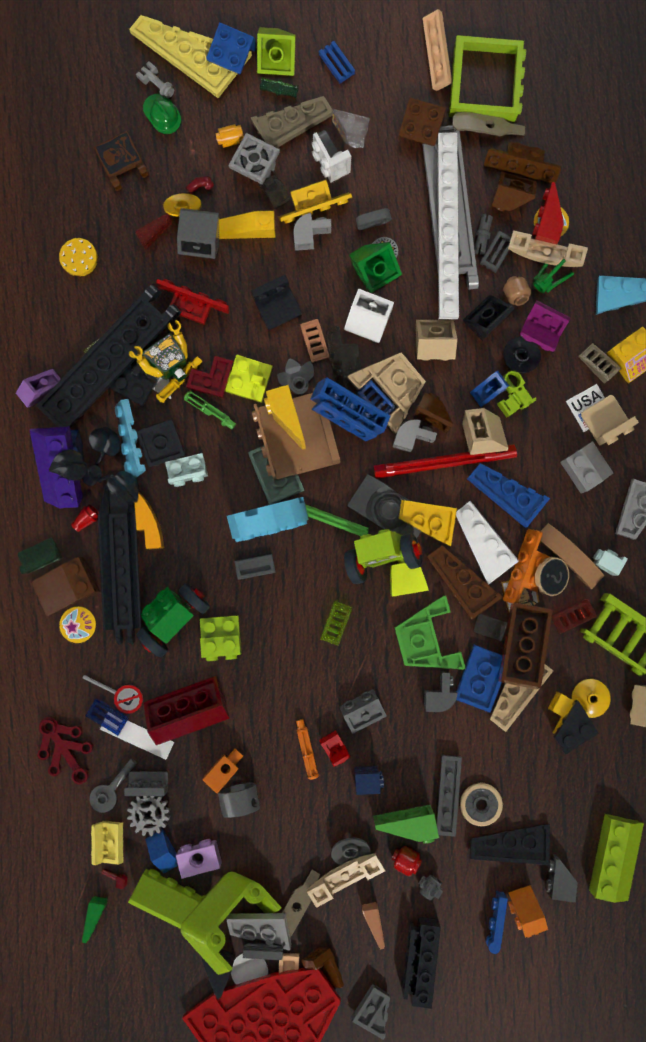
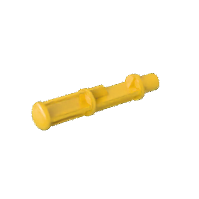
[156,356,202,403]

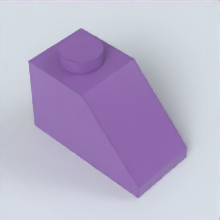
[16,369,61,408]

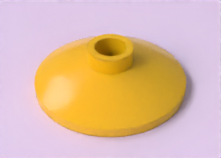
[163,193,201,217]
[571,679,611,718]

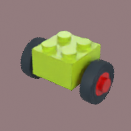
[344,529,423,584]

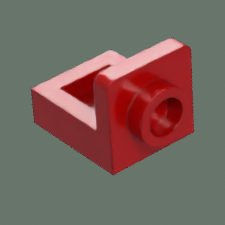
[319,730,350,767]

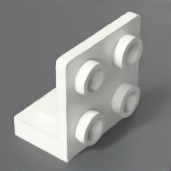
[312,132,351,182]

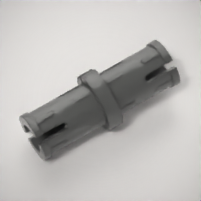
[474,214,493,255]

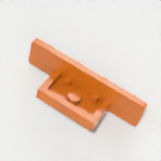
[503,529,550,604]

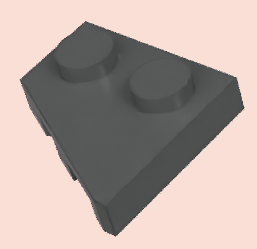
[351,984,390,1040]

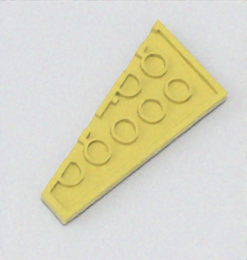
[129,15,252,98]

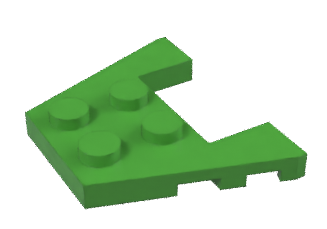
[394,595,466,670]

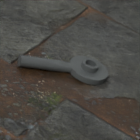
[89,758,137,813]

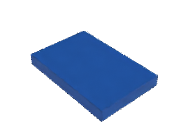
[456,644,502,713]

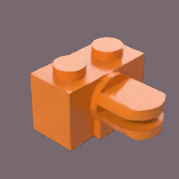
[507,885,548,938]

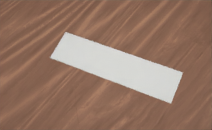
[100,712,174,760]

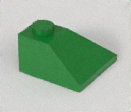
[349,242,402,293]

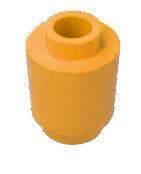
[215,124,244,148]

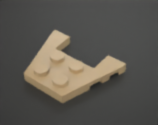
[346,352,426,433]

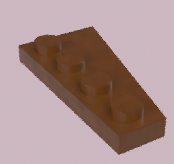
[426,546,503,619]

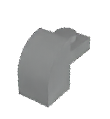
[294,213,331,251]
[393,420,437,452]

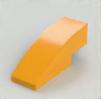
[135,492,164,549]

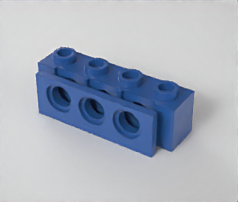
[310,377,391,441]

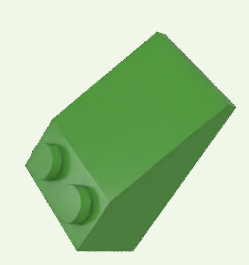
[373,805,439,843]

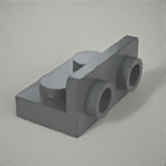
[340,689,387,734]
[124,771,168,796]

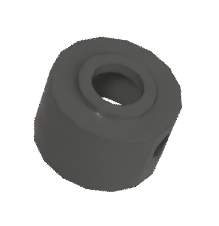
[218,783,261,818]

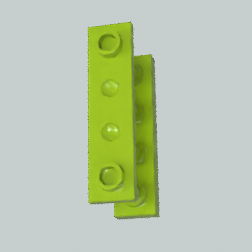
[579,593,646,676]

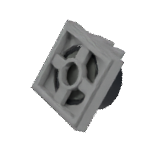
[229,133,280,185]

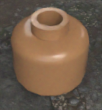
[503,276,531,306]

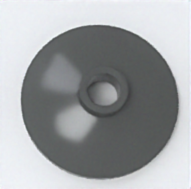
[331,838,370,865]

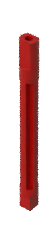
[374,445,517,479]

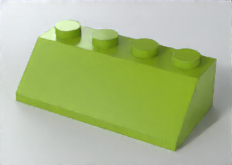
[589,814,644,903]
[128,869,206,929]

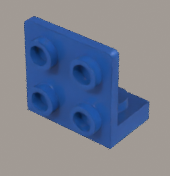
[206,22,257,75]

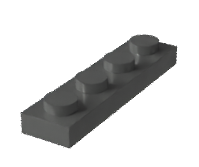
[436,754,462,837]

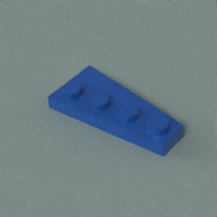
[467,463,550,528]

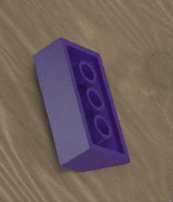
[30,426,83,508]

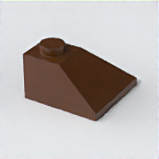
[492,171,537,211]
[413,393,453,434]

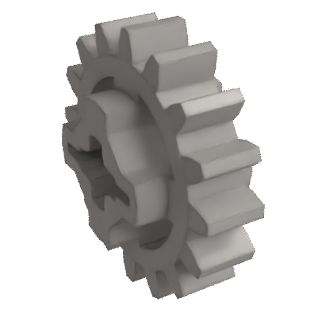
[127,796,171,836]

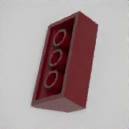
[143,676,229,745]

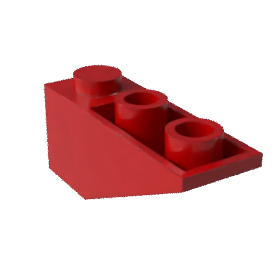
[532,182,564,245]

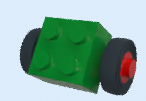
[136,583,210,658]

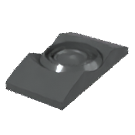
[347,474,421,538]

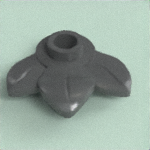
[277,358,314,394]

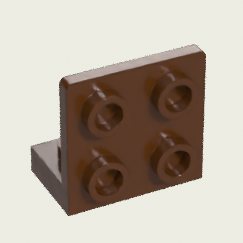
[399,98,446,146]

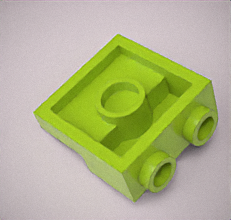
[200,615,242,661]

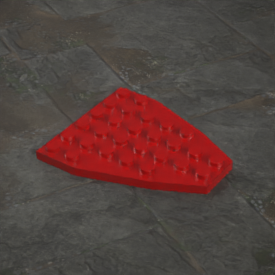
[182,968,341,1042]

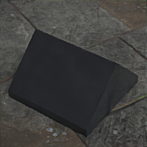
[463,295,515,341]
[202,949,235,999]

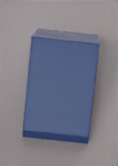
[470,371,509,407]
[145,829,178,873]

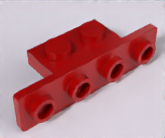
[156,279,230,325]

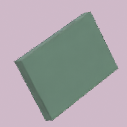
[248,446,305,505]

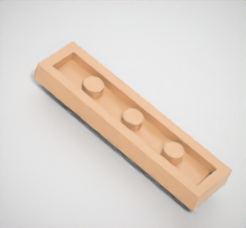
[423,9,452,91]

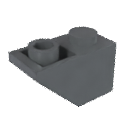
[545,854,578,902]

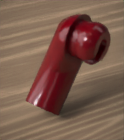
[185,176,214,195]

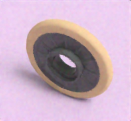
[460,783,503,826]

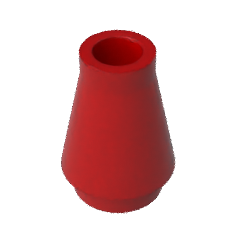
[71,504,98,532]

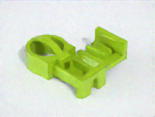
[497,371,536,418]

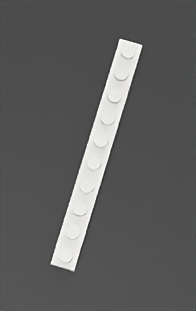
[438,133,459,319]

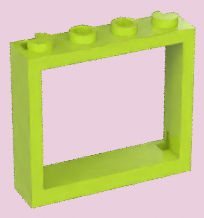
[449,35,526,122]

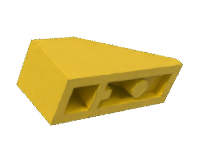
[219,211,275,239]

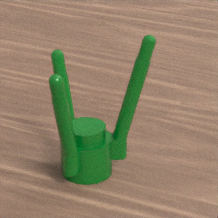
[533,259,574,293]

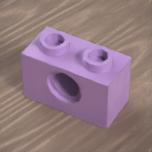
[176,839,222,879]

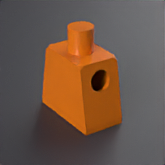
[202,749,243,794]

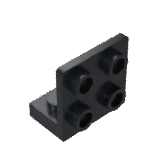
[251,275,302,330]

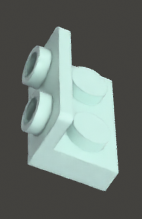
[165,453,208,487]

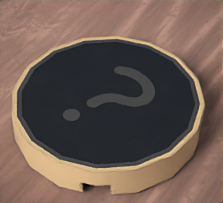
[535,557,569,596]

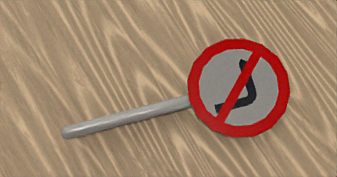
[83,675,143,714]

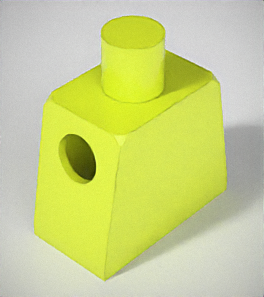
[390,559,429,597]

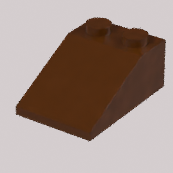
[31,557,100,617]

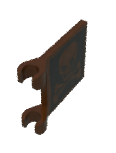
[94,131,149,191]

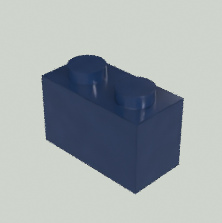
[354,766,384,795]

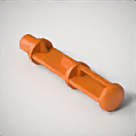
[296,719,319,780]

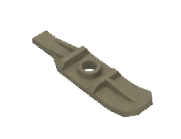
[453,112,525,136]
[282,869,320,938]

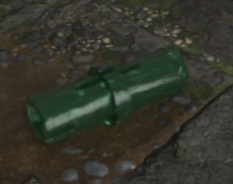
[260,77,299,98]

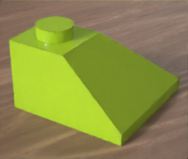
[257,27,295,76]

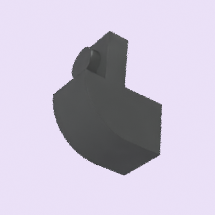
[424,671,458,712]

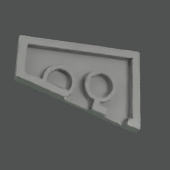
[615,479,646,540]
[227,913,292,950]

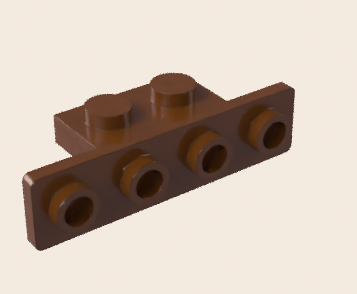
[484,141,561,183]

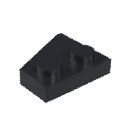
[553,700,599,754]

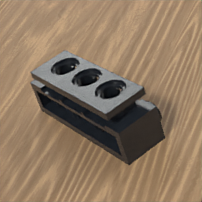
[402,917,441,1009]

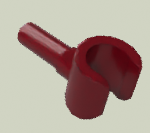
[101,869,128,889]

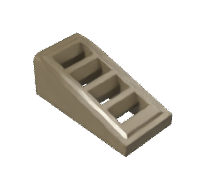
[578,343,621,384]

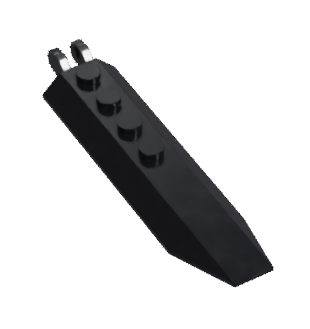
[98,478,142,645]

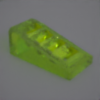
[320,601,352,645]

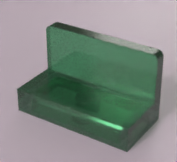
[18,538,62,574]

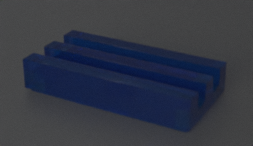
[85,699,129,736]

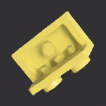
[91,821,123,865]

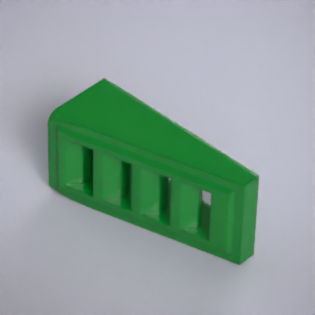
[82,896,108,943]

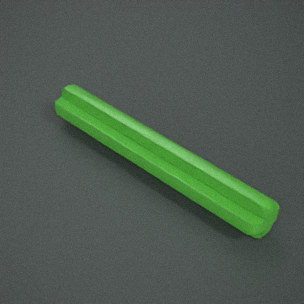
[305,504,369,536]

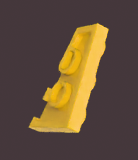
[399,500,457,546]

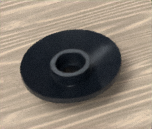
[503,337,541,373]

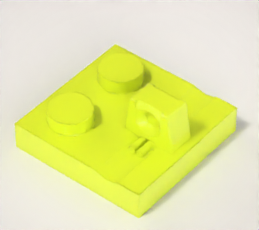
[225,355,273,403]

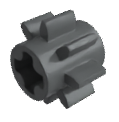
[418,874,443,900]

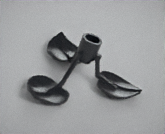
[49,427,139,503]

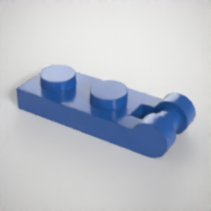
[485,891,508,954]

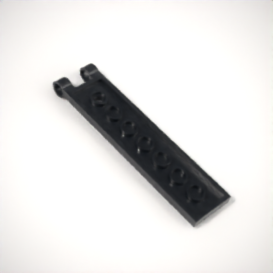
[36,283,182,428]

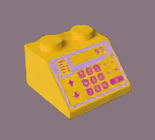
[606,326,646,384]

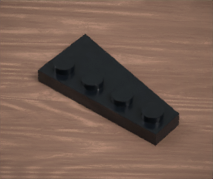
[470,824,550,865]

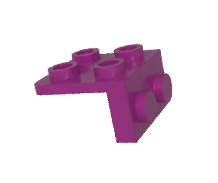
[520,300,570,352]

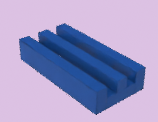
[319,41,355,84]

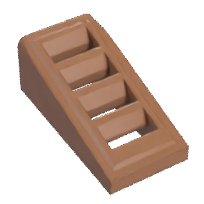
[300,319,330,363]
[362,902,385,950]

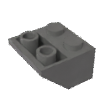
[177,208,219,259]

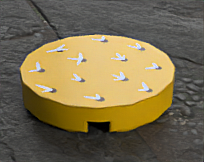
[59,238,98,276]

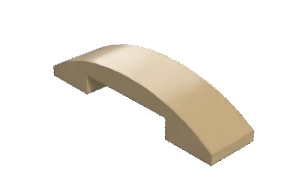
[508,230,588,267]
[307,854,385,908]

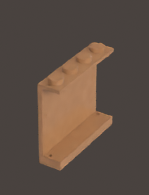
[252,388,340,481]

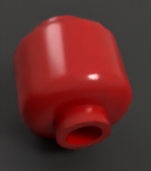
[392,846,422,876]

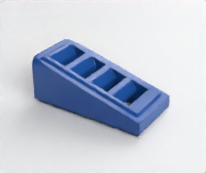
[355,380,396,414]

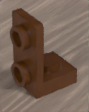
[301,947,344,988]

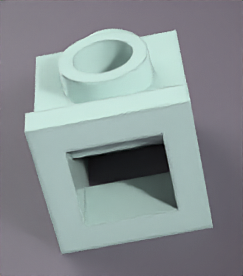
[593,549,628,576]

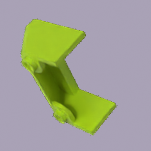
[181,872,281,975]

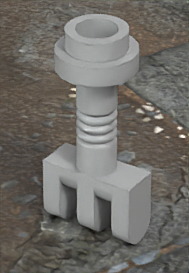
[136,61,174,98]

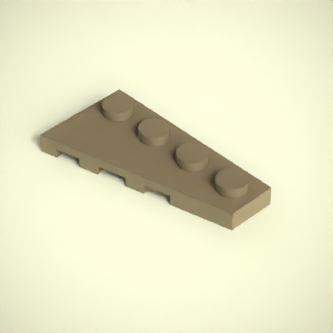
[250,96,334,148]

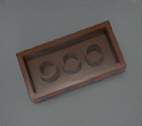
[498,602,553,689]

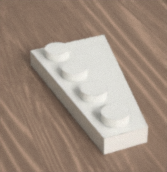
[456,501,519,585]

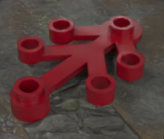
[37,717,93,785]

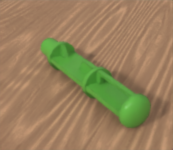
[184,391,236,429]

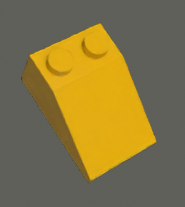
[264,385,306,450]

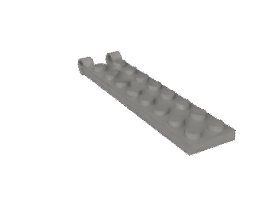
[422,125,479,290]

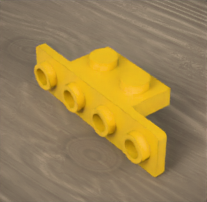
[278,180,352,223]

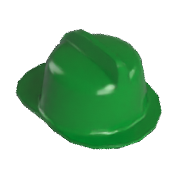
[143,94,181,134]

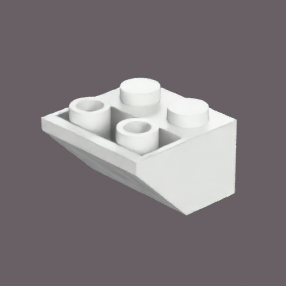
[344,289,394,343]

